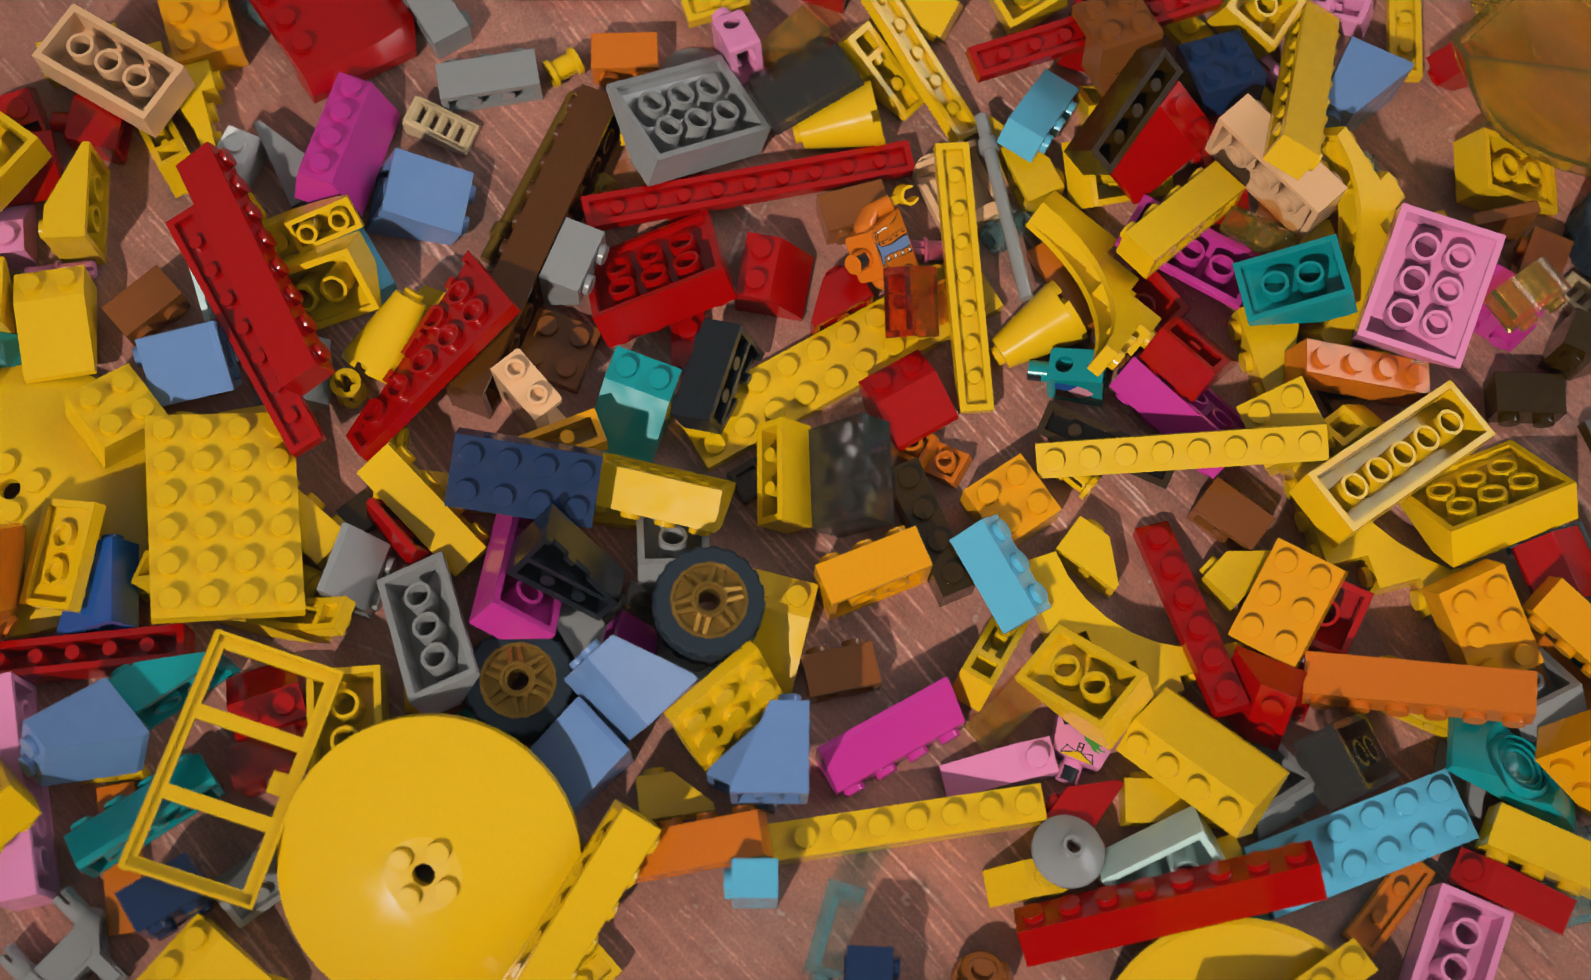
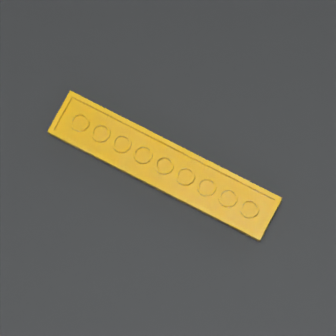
[677,264,1004,473]

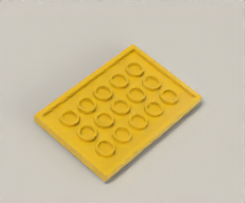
[144,412,306,624]

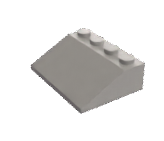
[606,54,771,187]

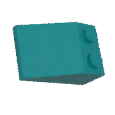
[1232,234,1357,326]
[595,346,683,463]
[108,651,241,731]

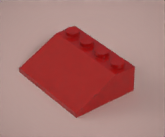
[589,209,737,348]

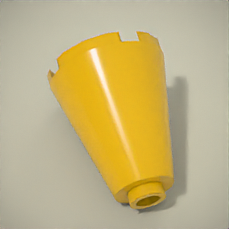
[792,80,886,149]
[989,280,1089,368]
[341,287,428,384]

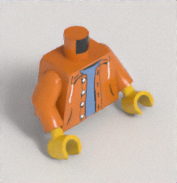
[845,184,945,293]

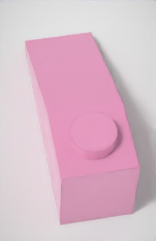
[939,736,1059,797]

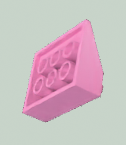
[1350,203,1507,369]

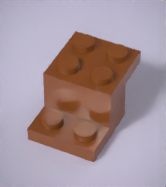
[1071,0,1164,97]

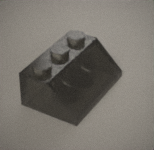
[742,36,864,135]

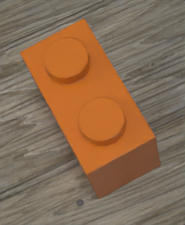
[591,32,659,87]

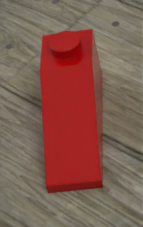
[1447,847,1577,936]

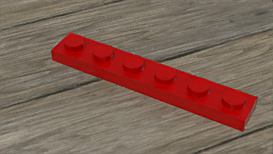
[1133,520,1251,719]

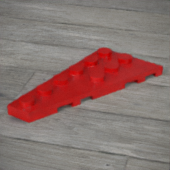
[346,250,521,462]

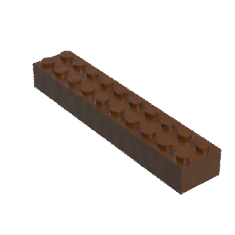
[445,84,620,419]

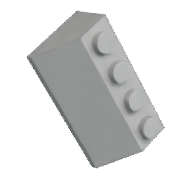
[376,551,480,713]

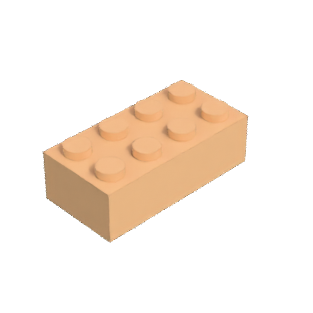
[32,3,195,138]
[1205,94,1348,242]

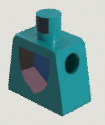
[1027,347,1107,407]

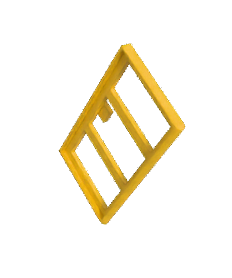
[117,629,344,911]

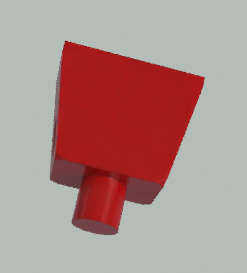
[50,94,134,165]

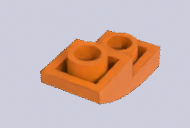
[891,434,973,489]

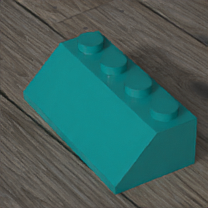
[63,752,227,878]

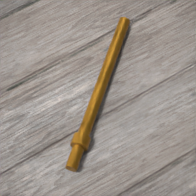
[480,91,577,264]

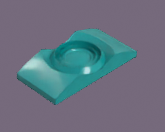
[1446,717,1575,833]

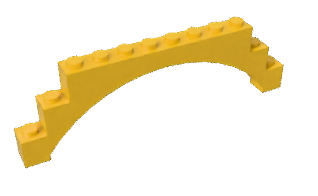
[1227,219,1461,620]

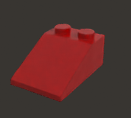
[1110,81,1214,204]

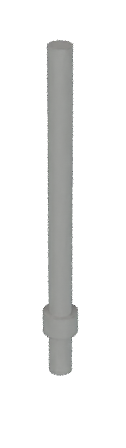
[974,113,1034,302]

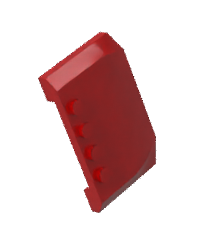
[249,0,417,104]

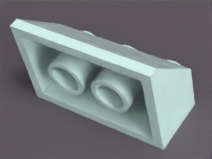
[1100,806,1226,886]

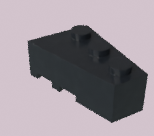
[671,318,765,434]
[506,504,625,621]

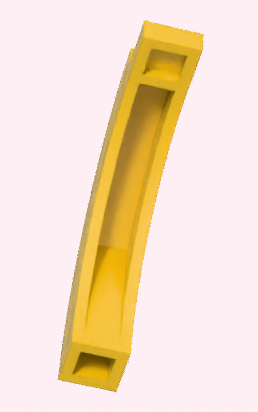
[131,550,356,643]

